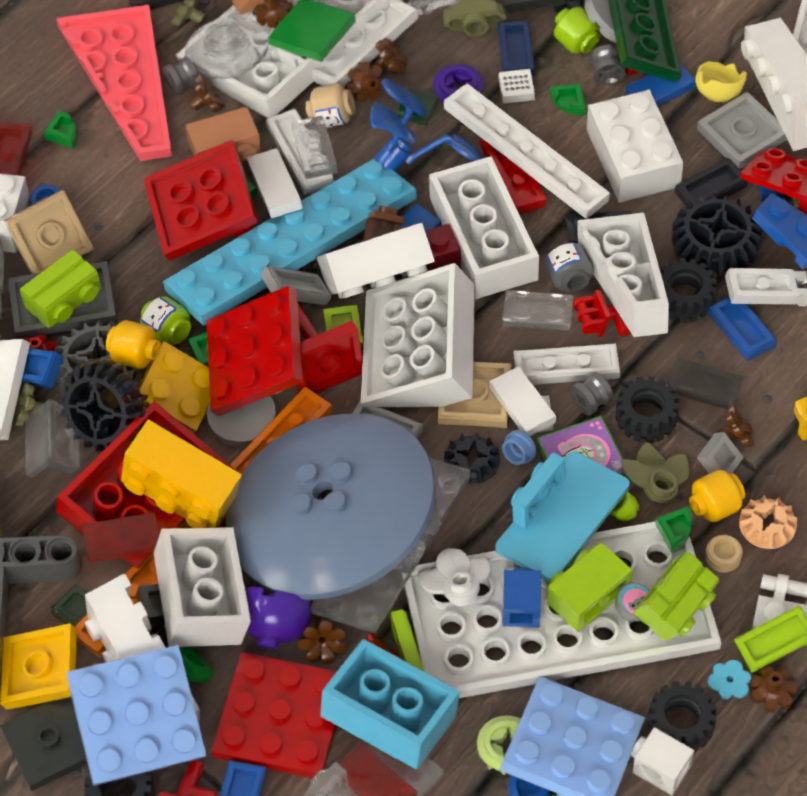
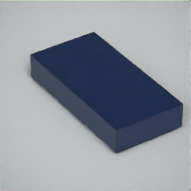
[498,21,534,76]

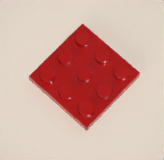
[143,140,259,261]
[206,285,303,416]
[211,652,337,780]

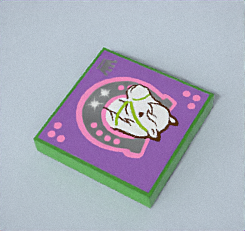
[536,416,626,477]

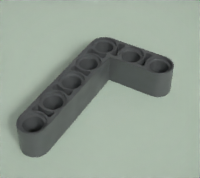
[0,535,82,707]

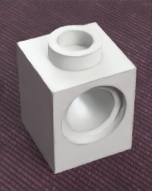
[631,727,694,795]

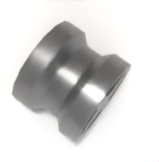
[590,45,625,85]
[162,56,198,96]
[570,372,614,416]

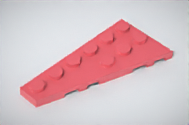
[56,5,172,161]

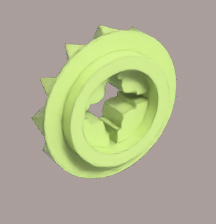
[477,716,521,774]

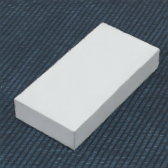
[489,366,556,436]

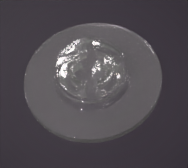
[185,17,269,79]

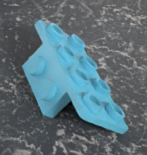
[495,451,629,582]

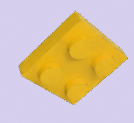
[139,341,210,434]
[0,623,77,710]

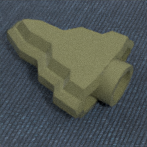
[444,0,506,37]

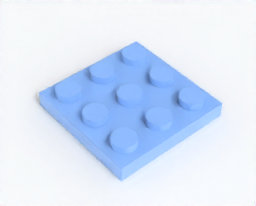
[66,645,206,786]
[500,676,645,796]

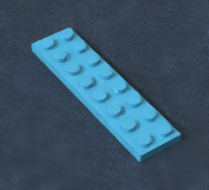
[163,159,417,325]

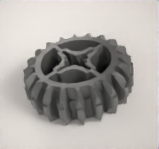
[55,320,145,394]

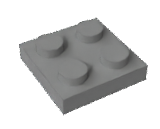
[697,92,787,170]

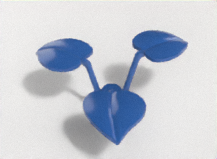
[371,78,484,173]

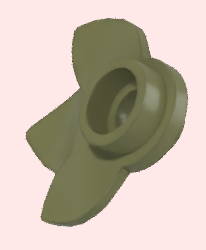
[622,442,689,503]

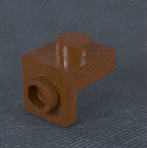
[362,206,405,242]

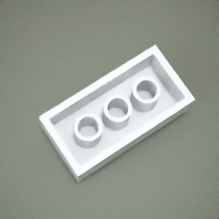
[429,156,539,299]

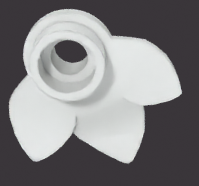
[417,548,491,606]

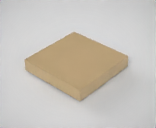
[4,190,94,274]
[438,362,511,428]

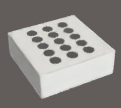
[498,69,535,104]

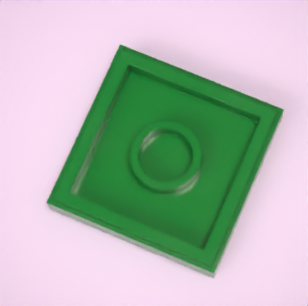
[268,0,356,62]

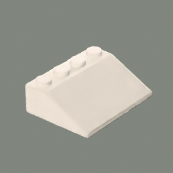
[361,263,475,407]

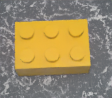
[121,420,242,528]

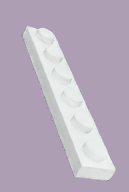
[444,84,610,219]

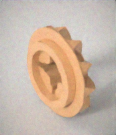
[739,495,797,549]

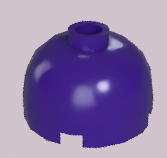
[245,587,314,650]

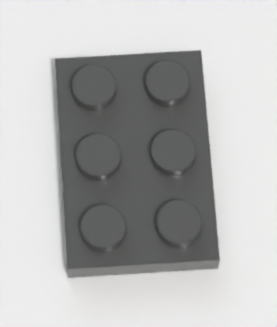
[7,261,117,339]

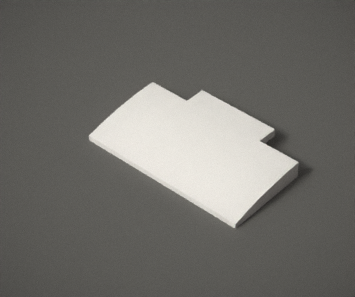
[176,0,418,118]

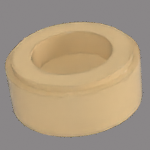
[705,535,743,573]

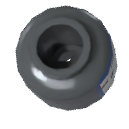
[545,242,594,293]

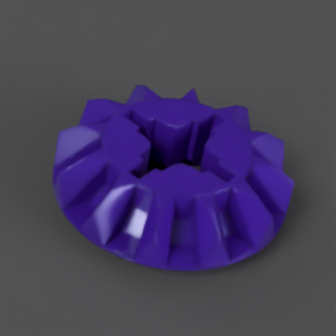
[433,64,484,104]

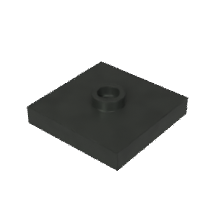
[0,697,88,791]

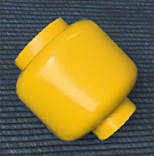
[106,320,161,369]
[689,470,745,522]

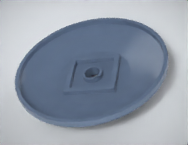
[226,414,436,600]

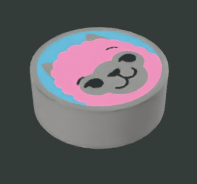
[615,582,650,621]

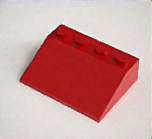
[56,401,234,568]

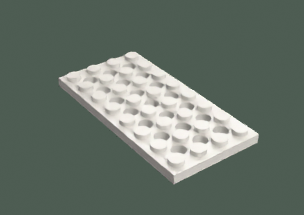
[401,522,721,698]

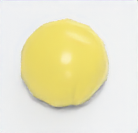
[695,61,747,103]

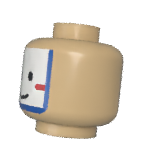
[306,83,355,128]

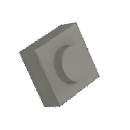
[697,432,744,474]

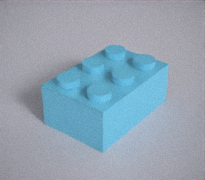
[320,639,460,770]

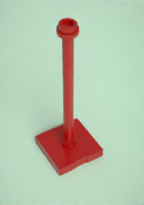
[233,225,363,394]

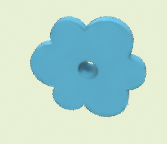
[708,660,751,699]

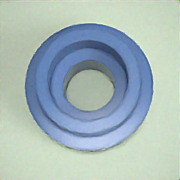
[502,430,536,465]

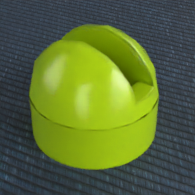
[610,491,639,521]

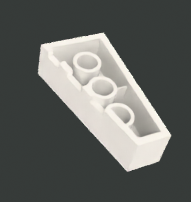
[741,18,807,151]
[577,213,669,337]
[84,573,200,721]

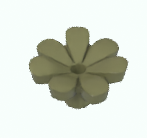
[171,0,205,26]
[13,382,47,427]

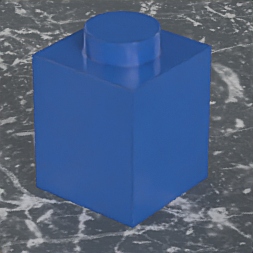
[503,567,541,627]

